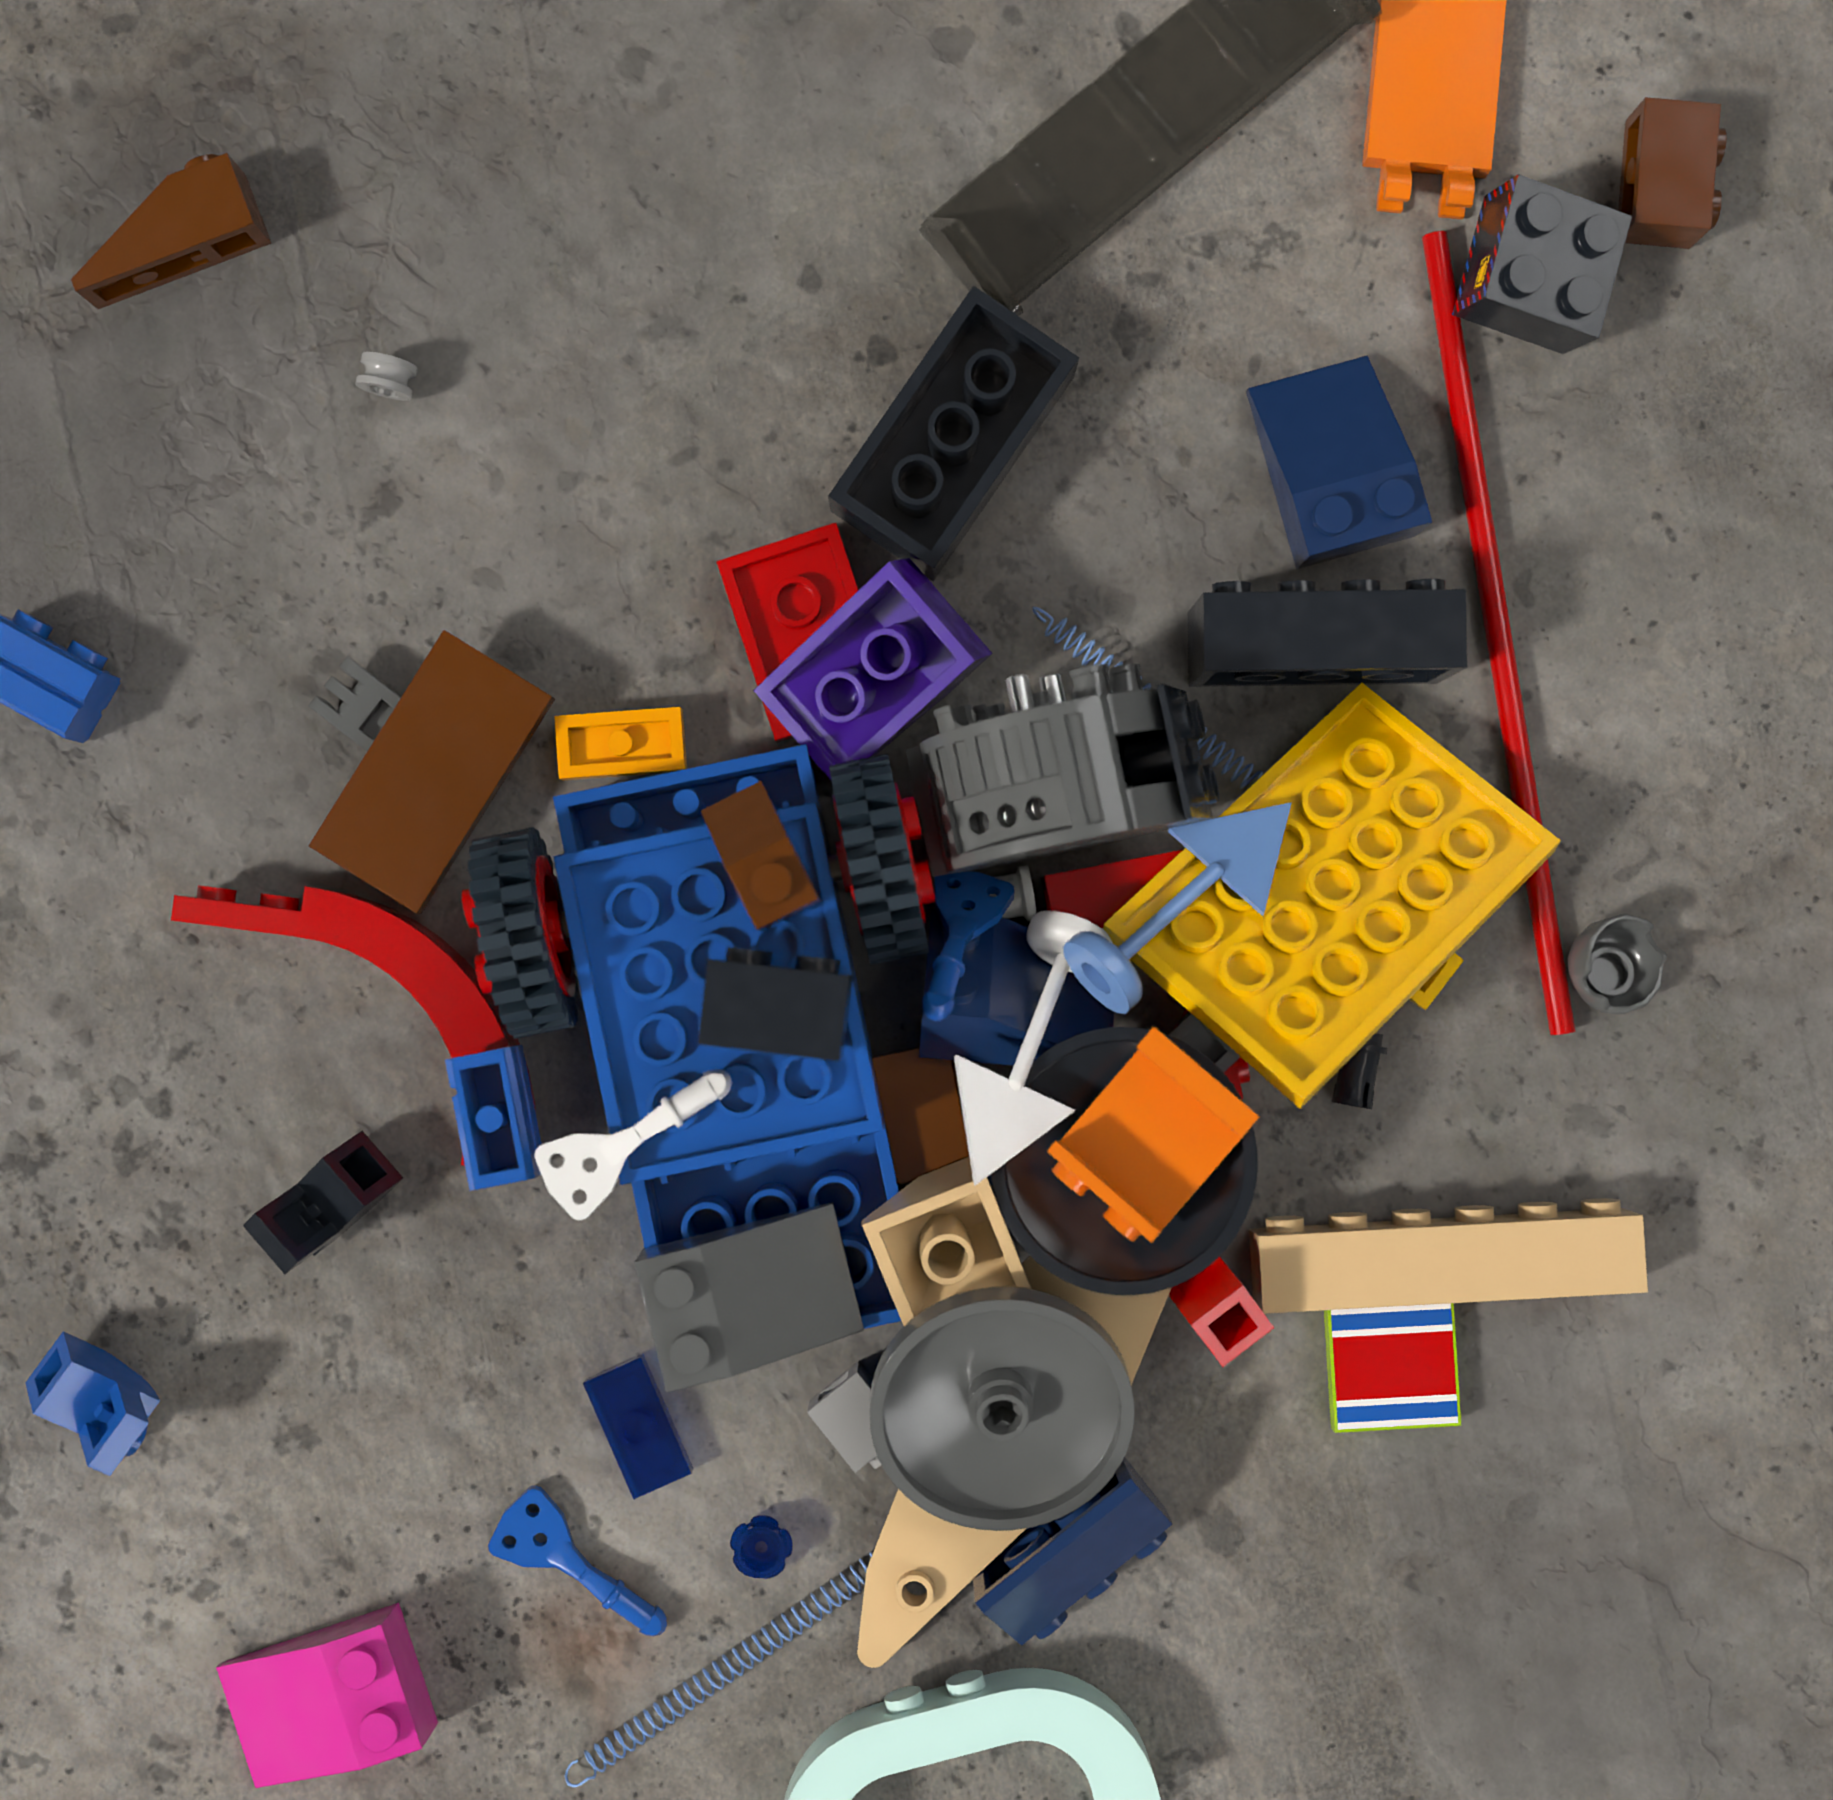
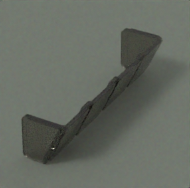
[919,0,1382,316]

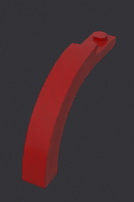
[171,885,536,1166]

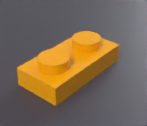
[554,707,687,781]

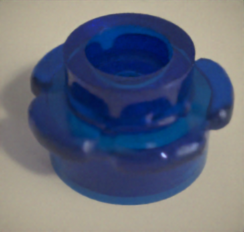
[730,1515,793,1579]

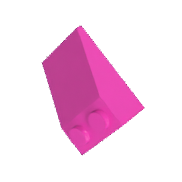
[216,1603,438,1788]

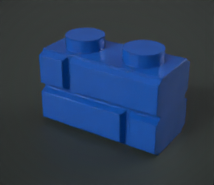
[0,609,120,744]
[445,1044,542,1191]

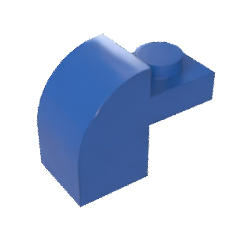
[25,1331,160,1476]

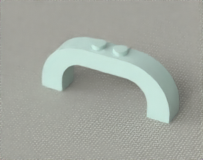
[784,1668,1161,1800]

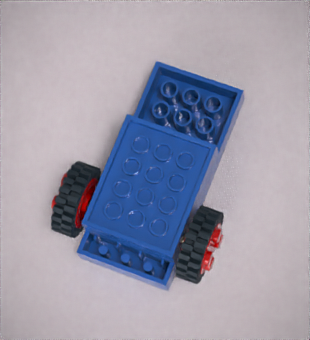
[462,744,935,1329]

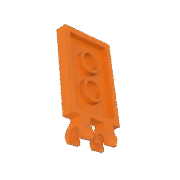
[1362,0,1506,220]

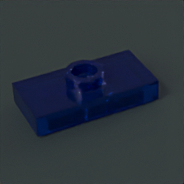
[583,1354,694,1499]

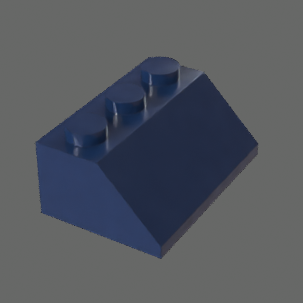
[973,1457,1173,1646]

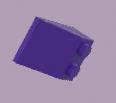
[753,558,993,781]

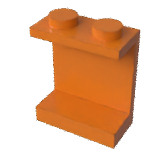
[1047,1027,1259,1243]

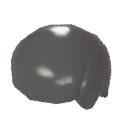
[1567,913,1667,1015]

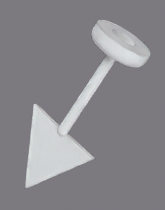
[954,911,1112,1186]

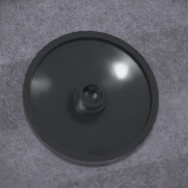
[991,1027,1258,1295]

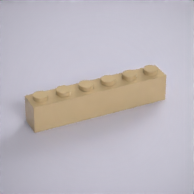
[1249,1198,1648,1314]

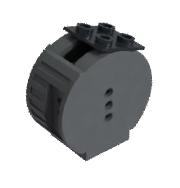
[906,663,1219,877]

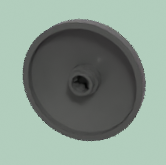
[870,1287,1134,1531]

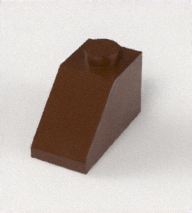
[701,781,822,931]

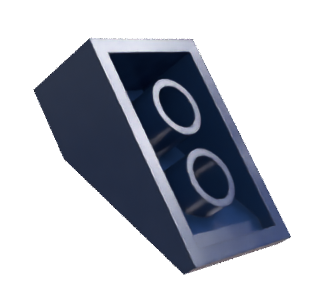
[1246,356,1432,569]
[919,909,1114,1065]

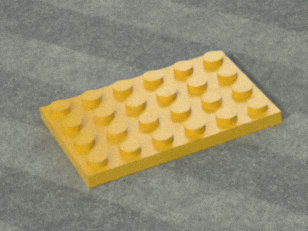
[1103,683,1561,1109]

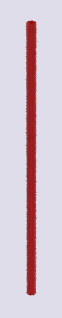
[1422,231,1576,1035]

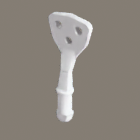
[535,1069,732,1221]

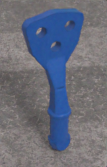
[922,871,1015,1022]
[488,1485,667,1637]

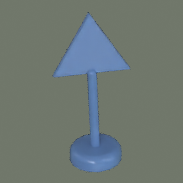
[1063,802,1292,1014]

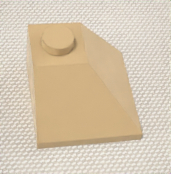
[861,1157,1031,1326]

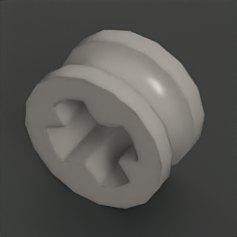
[355,352,418,401]

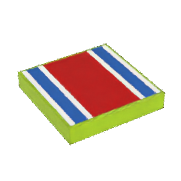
[1324,1303,1461,1433]

